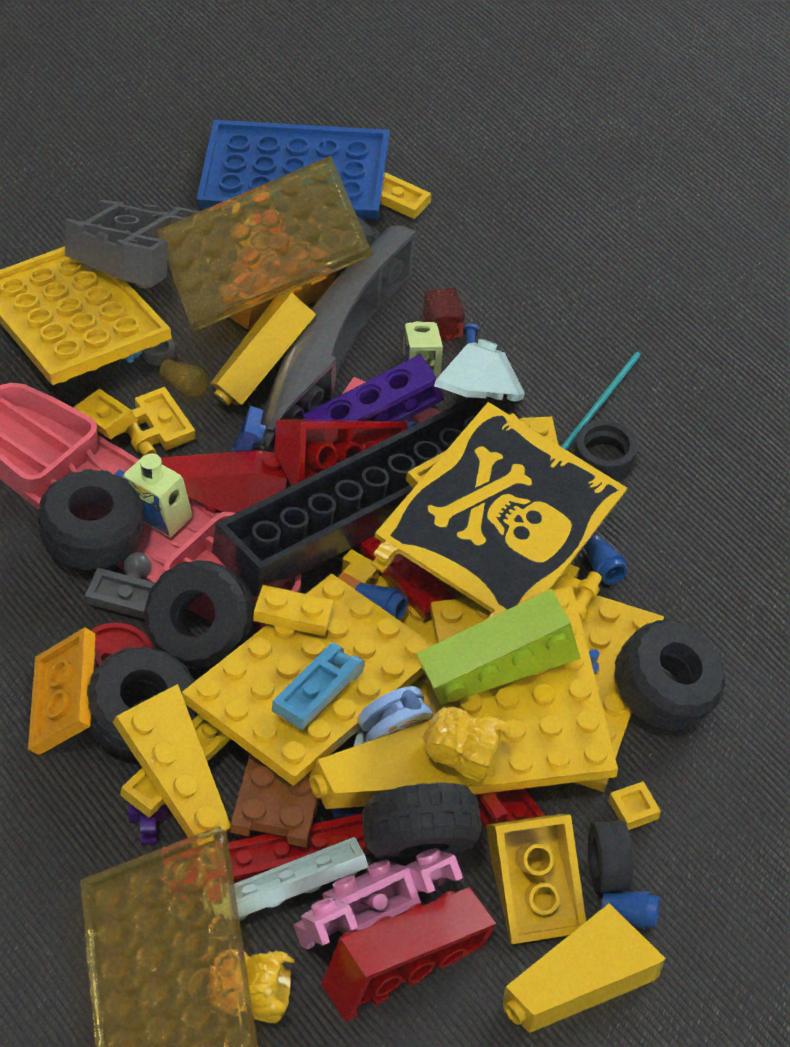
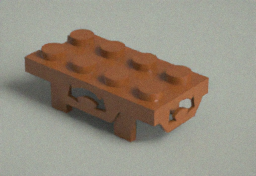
[230,754,320,847]

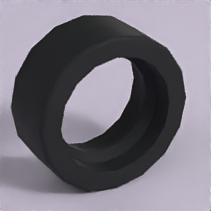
[573,420,638,482]

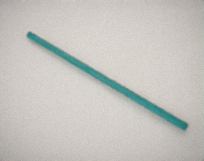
[561,352,641,450]

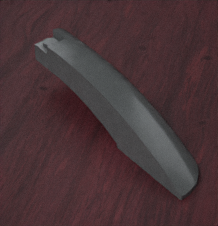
[255,225,416,453]

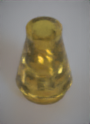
[159,359,209,397]

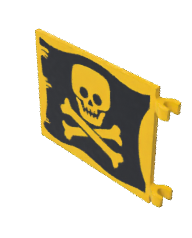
[371,402,627,619]

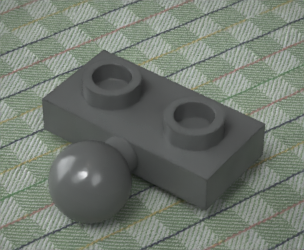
[85,552,155,619]

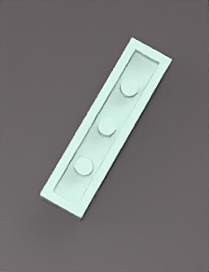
[209,837,368,925]

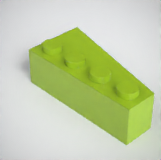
[416,589,581,706]

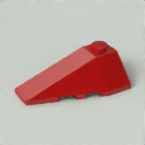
[275,419,407,486]
[161,450,287,514]

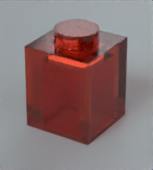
[423,287,465,339]

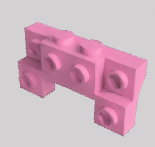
[293,848,463,949]

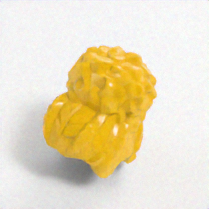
[423,706,510,782]
[208,951,295,1023]

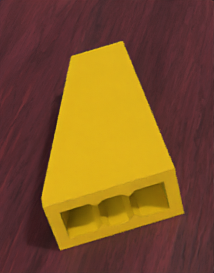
[210,293,316,406]
[309,719,472,809]
[502,903,665,1033]

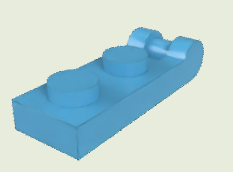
[272,642,365,730]

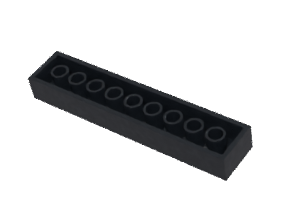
[212,397,490,597]

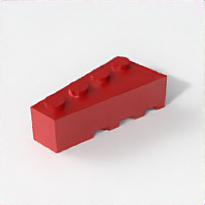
[321,887,496,1022]

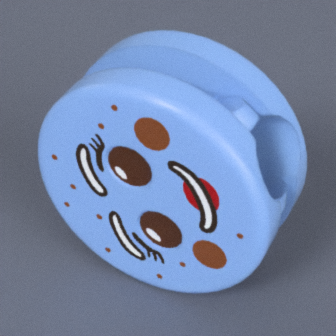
[358,686,433,741]

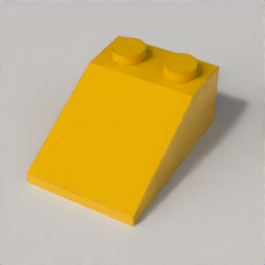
[486,814,586,944]

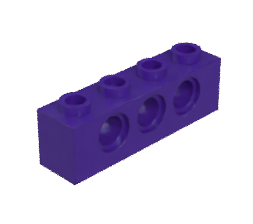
[303,354,445,421]

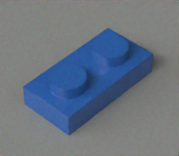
[231,406,265,452]

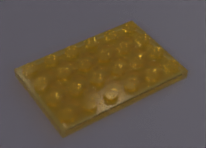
[157,156,373,331]
[80,826,258,1047]

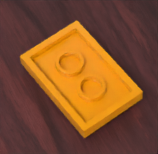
[28,627,96,755]

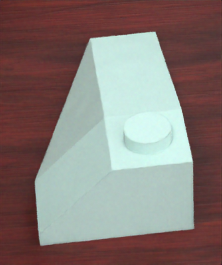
[434,339,525,401]

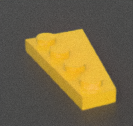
[113,684,230,850]

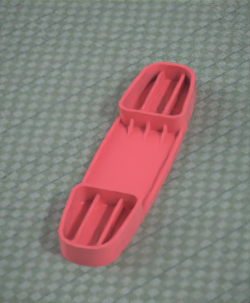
[0,383,302,637]

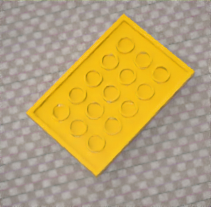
[0,246,172,385]
[182,573,434,786]
[430,586,618,795]

